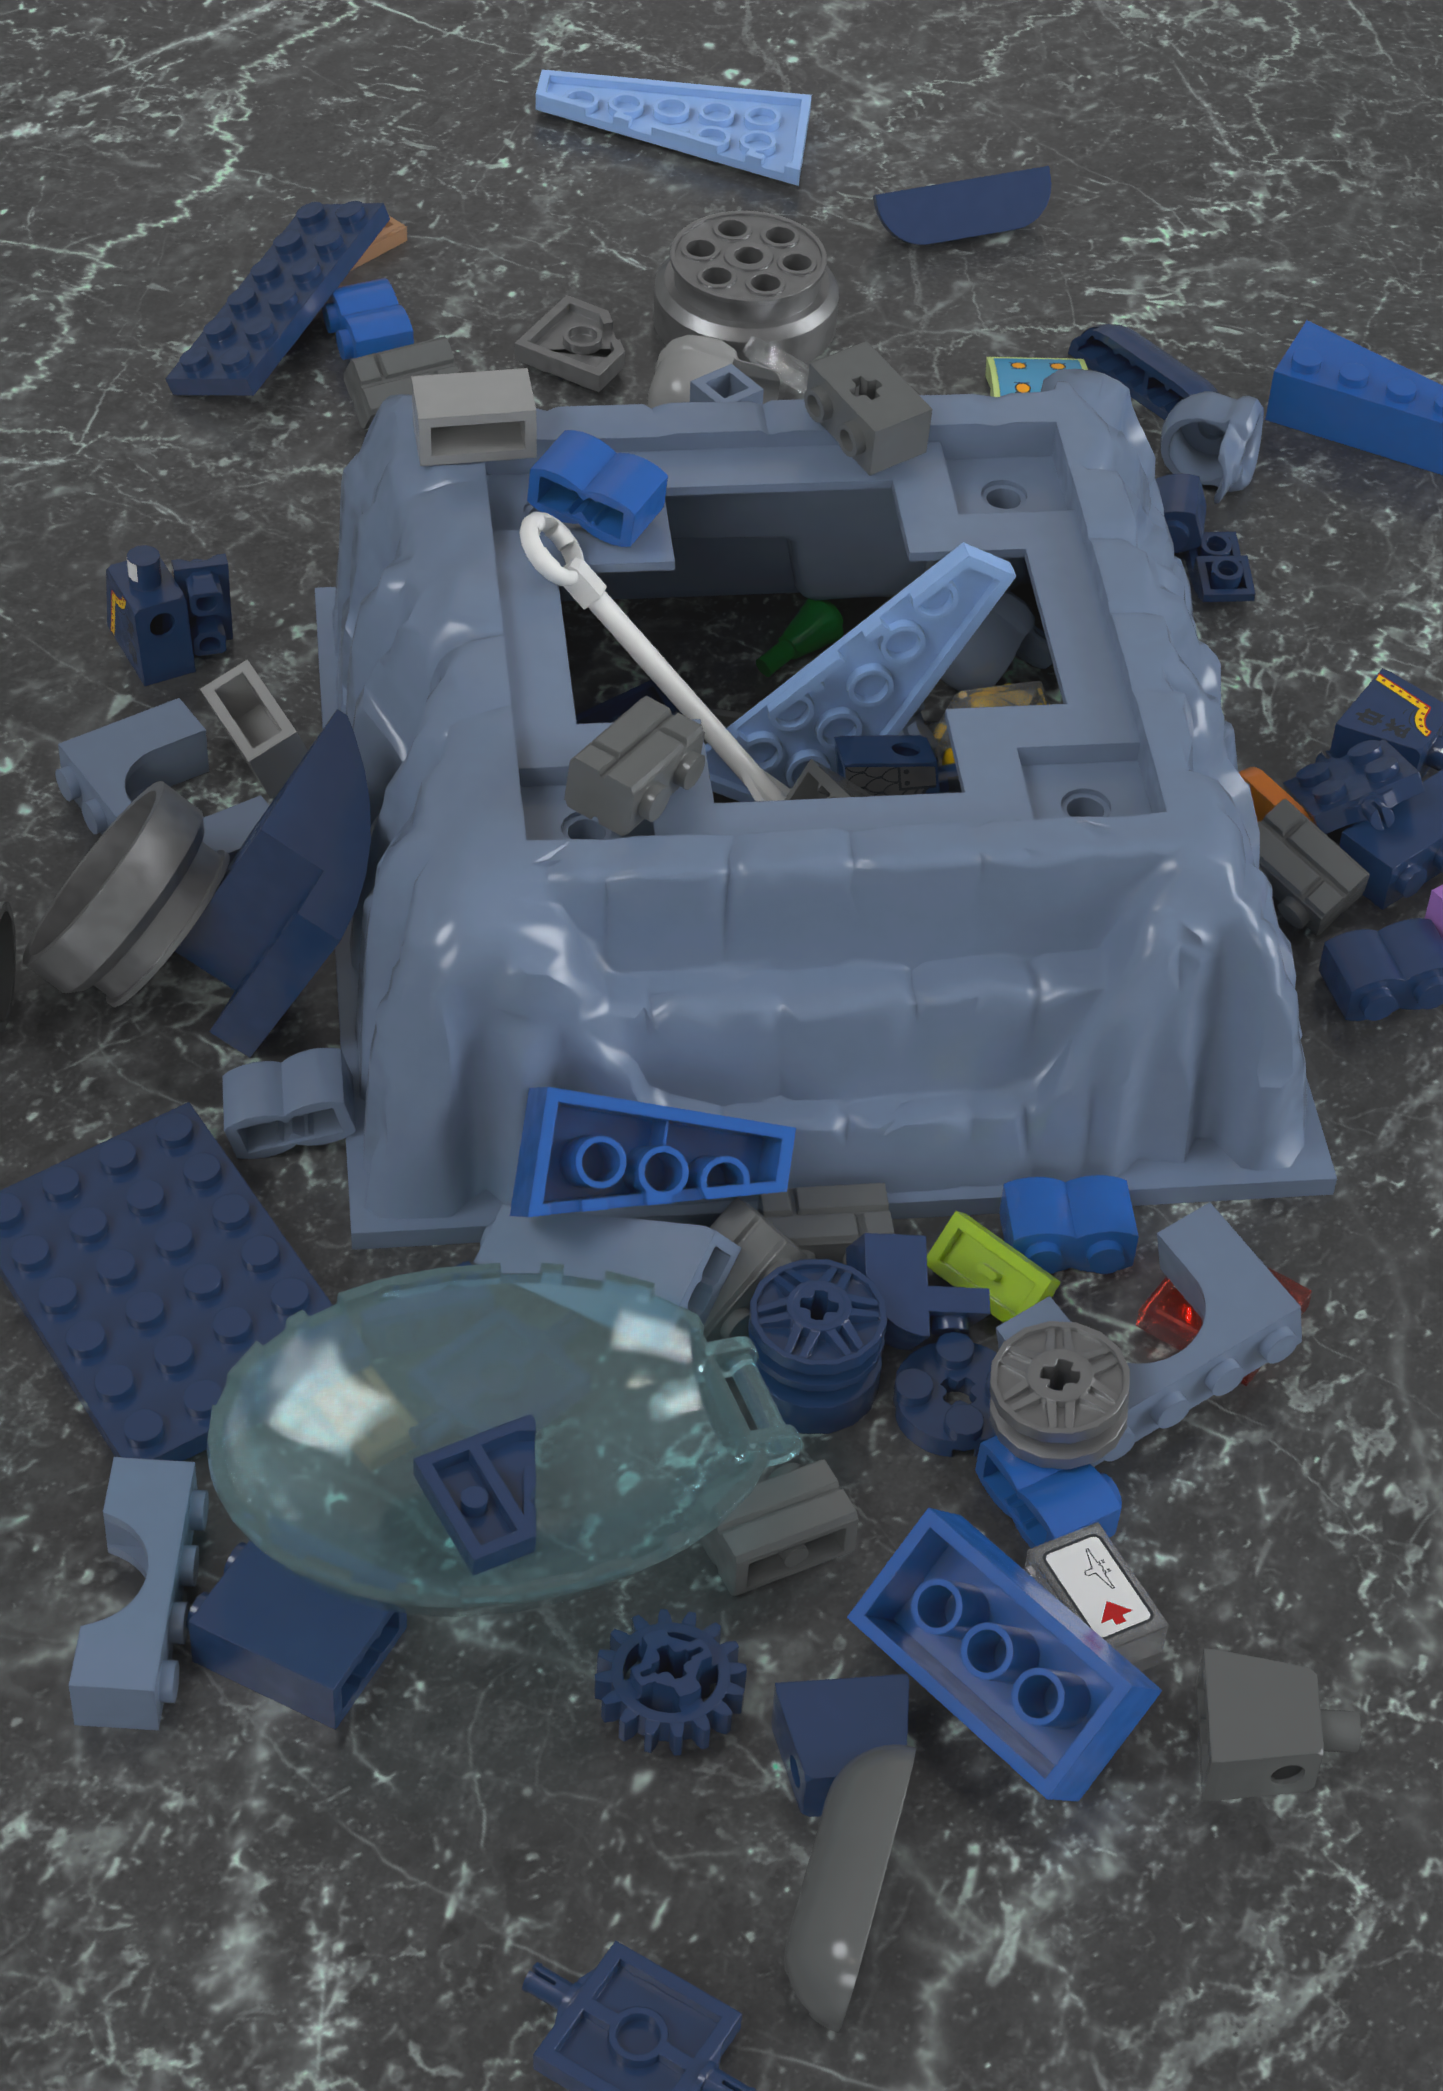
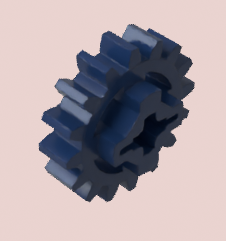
[594,1609,747,1756]

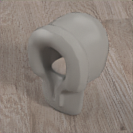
[648,335,780,408]

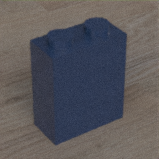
[186,1522,407,1730]

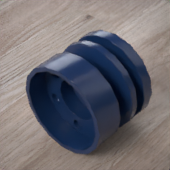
[745,1259,887,1434]

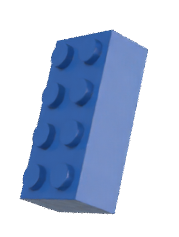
[847,1507,1163,1802]

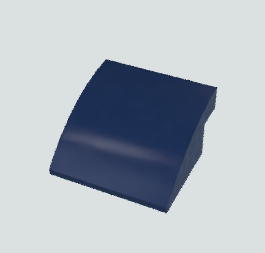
[175,709,371,1058]

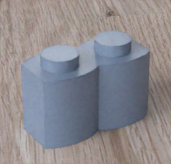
[222,1048,356,1159]

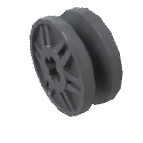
[990,1321,1130,1469]

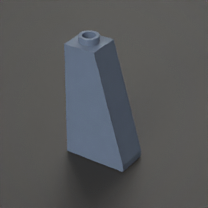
[474,1205,742,1364]

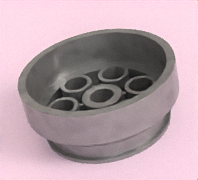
[653,211,839,373]
[23,781,230,1007]

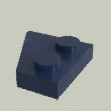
[413,1414,536,1576]

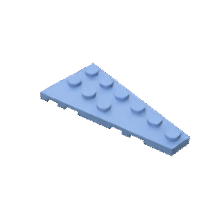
[536,69,812,186]
[705,542,1016,802]

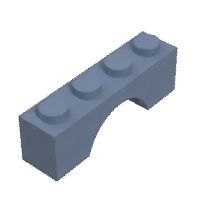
[69,1457,209,1730]

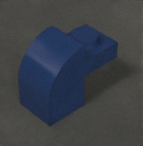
[846,1233,990,1350]

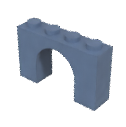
[55,698,269,868]
[996,1202,1302,1467]

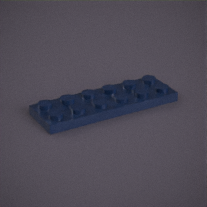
[165,201,390,396]

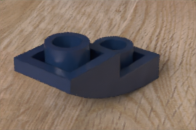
[1183,532,1256,602]

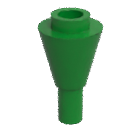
[756,598,844,677]

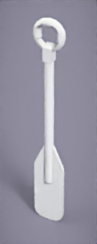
[519,512,791,801]

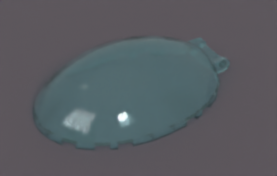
[207,1263,803,1617]

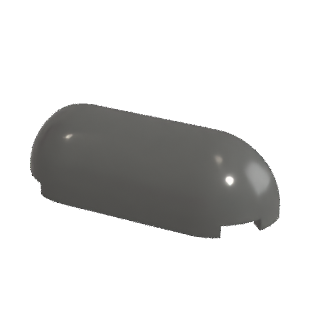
[784,1744,916,2033]

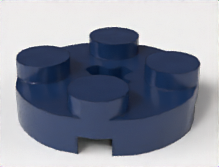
[893,1332,997,1457]

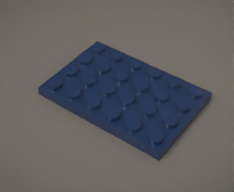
[0,1102,368,1461]

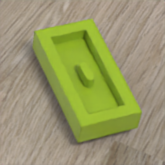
[927,1211,1061,1323]

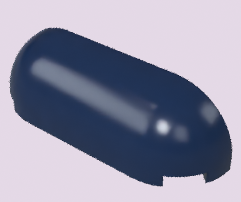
[873,166,1051,245]
[1068,324,1220,420]

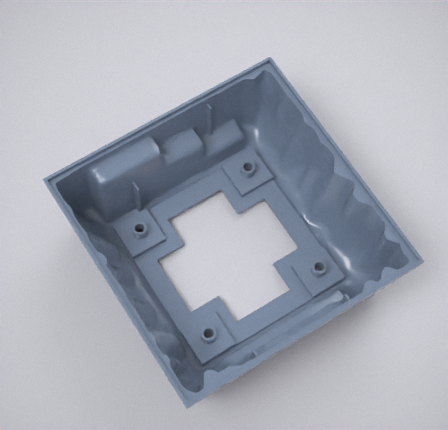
[315,369,1337,1250]

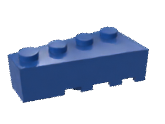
[1265,320,1443,475]
[510,1087,796,1217]

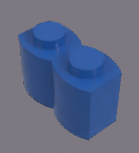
[322,278,414,360]
[527,430,668,547]
[999,1175,1139,1274]
[975,1436,1122,1564]

